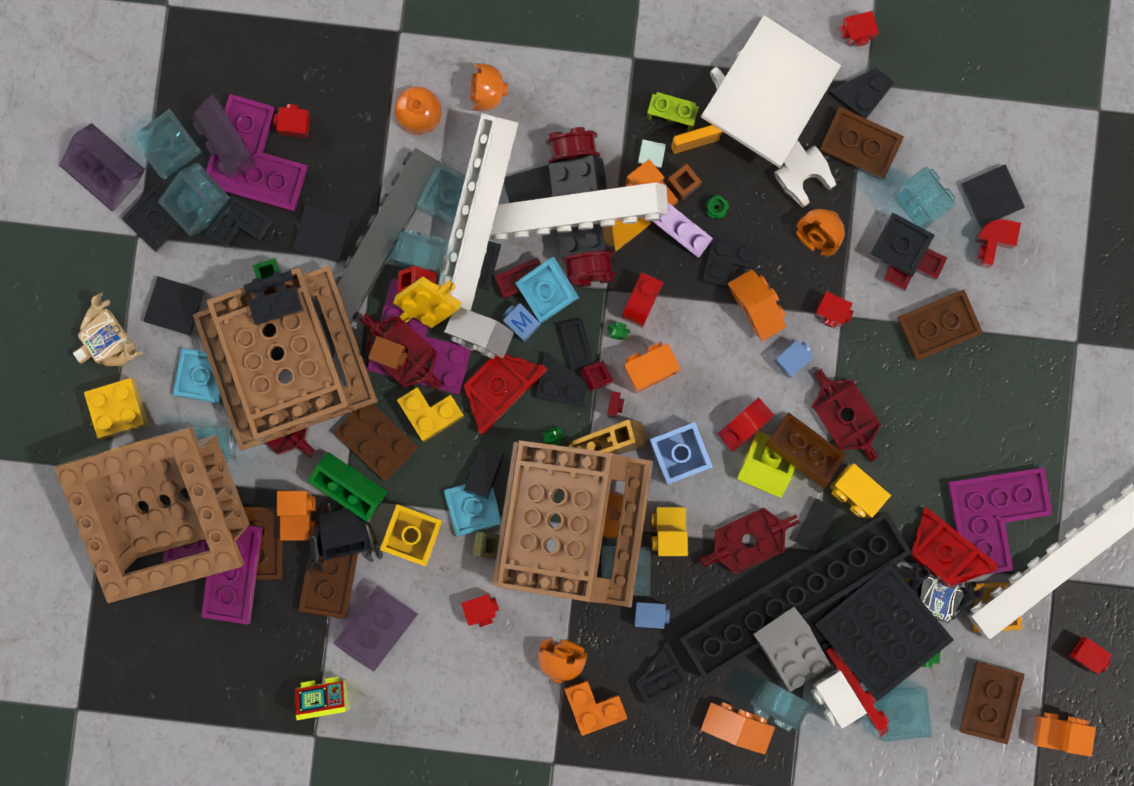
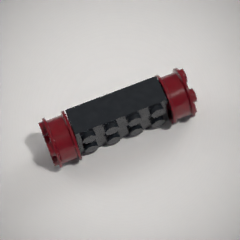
[546,127,617,288]

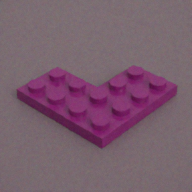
[202,94,308,212]
[367,278,471,395]
[948,468,1052,575]
[163,525,263,624]

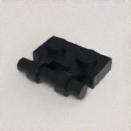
[243,270,304,326]

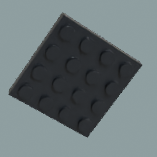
[815,563,954,702]

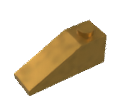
[568,419,648,455]

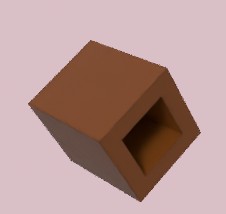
[667,164,702,201]
[368,336,408,371]

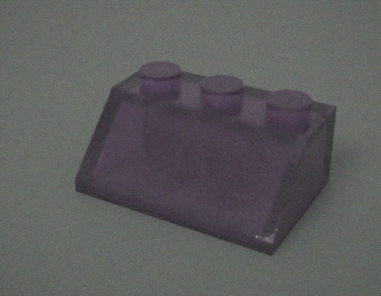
[192,95,258,179]
[59,123,145,212]
[333,585,418,672]

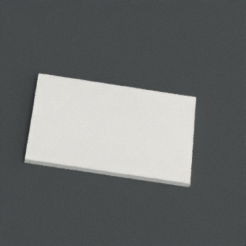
[701,15,841,168]

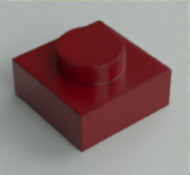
[580,360,613,392]
[607,391,625,418]

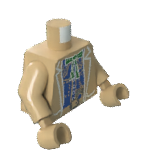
[73,293,143,367]

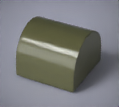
[472,532,499,559]

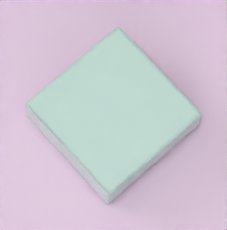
[638,140,666,169]

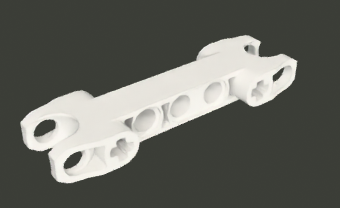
[710,50,836,208]

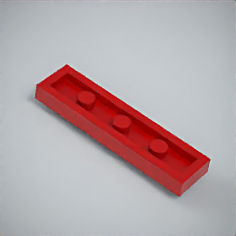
[826,646,890,737]

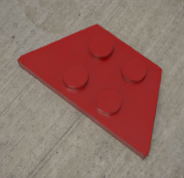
[464,354,548,435]
[911,507,998,588]

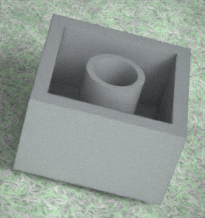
[444,307,514,359]

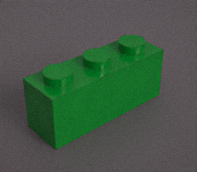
[307,452,388,522]

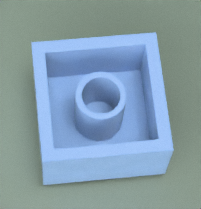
[649,422,713,485]

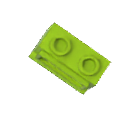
[646,92,699,131]

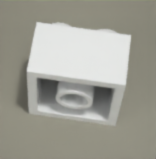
[810,668,867,729]

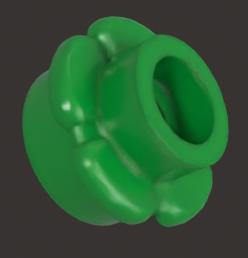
[705,195,729,219]
[607,322,631,340]
[542,427,566,445]

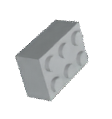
[754,607,830,692]

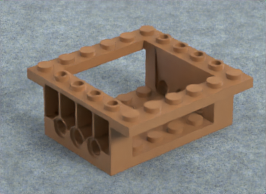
[193,266,378,451]
[54,426,250,603]
[492,440,653,607]

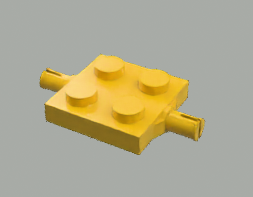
[393,277,461,328]

